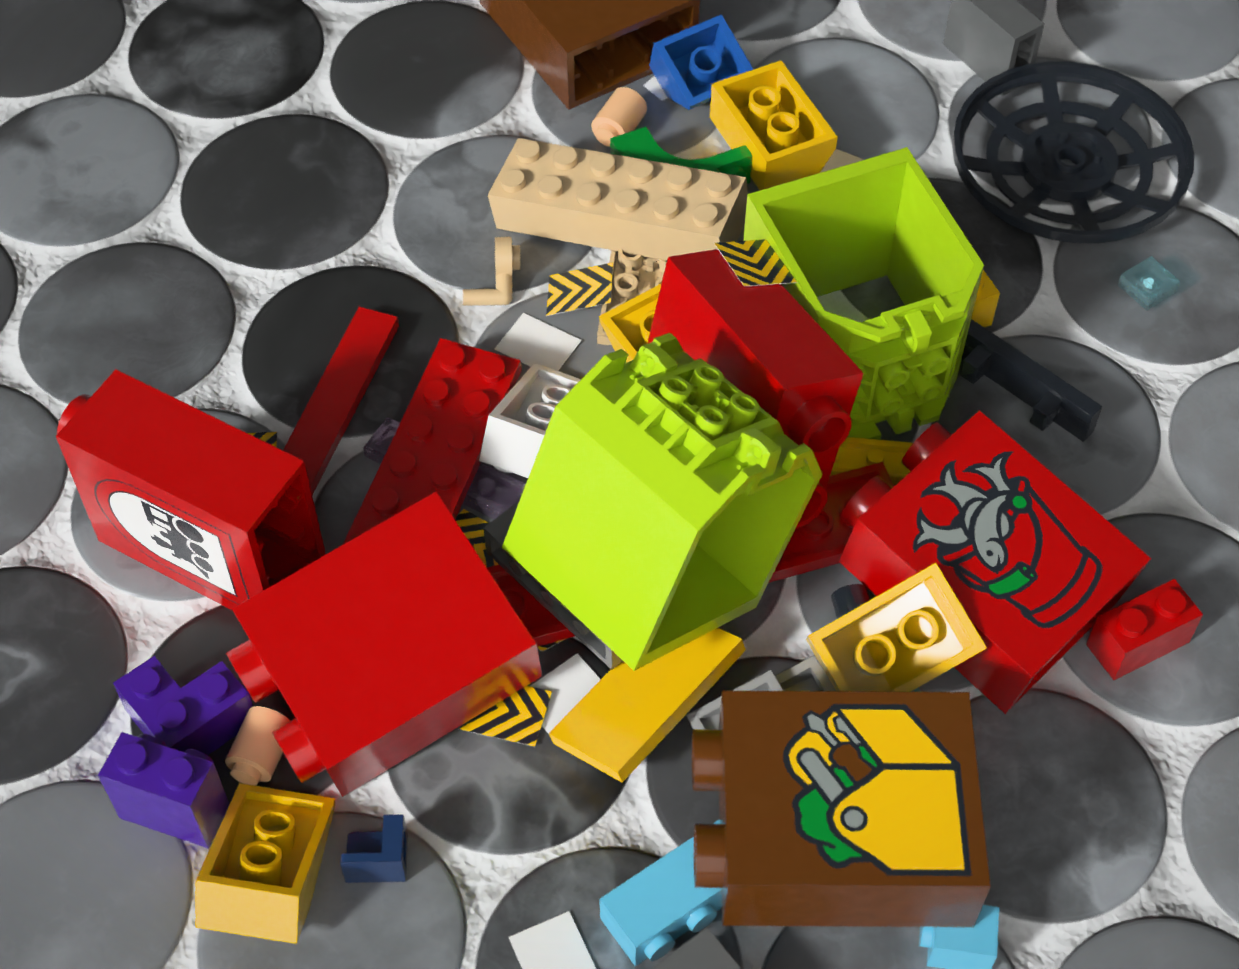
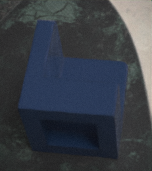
[340,814,408,883]

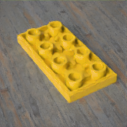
[549,628,746,783]

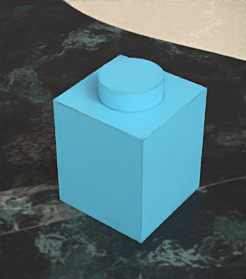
[919,905,999,969]

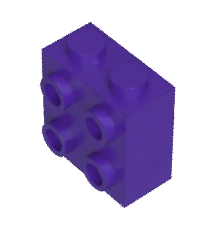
[98,732,230,849]

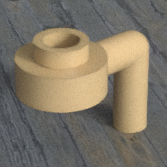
[463,237,520,306]

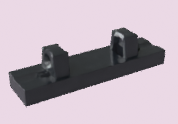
[960,319,1102,442]

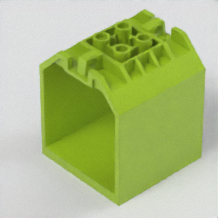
[744,147,984,440]
[502,333,822,671]

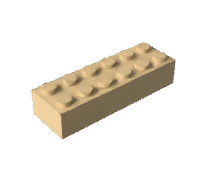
[488,138,748,261]

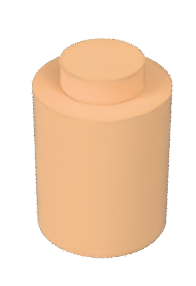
[591,87,647,147]
[225,706,290,786]

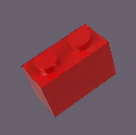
[1086,578,1203,681]

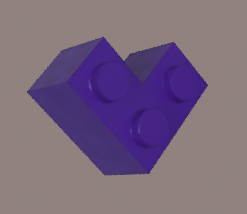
[113,656,253,755]

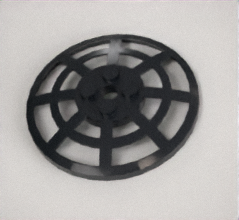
[952,61,1195,243]

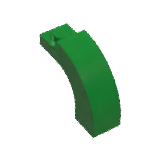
[610,127,752,184]

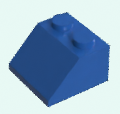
[649,14,754,110]

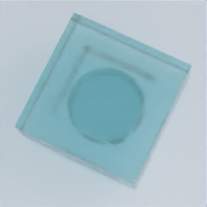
[1118,256,1181,311]

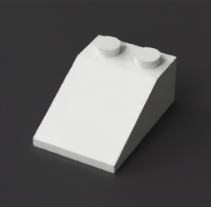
[479,363,581,478]

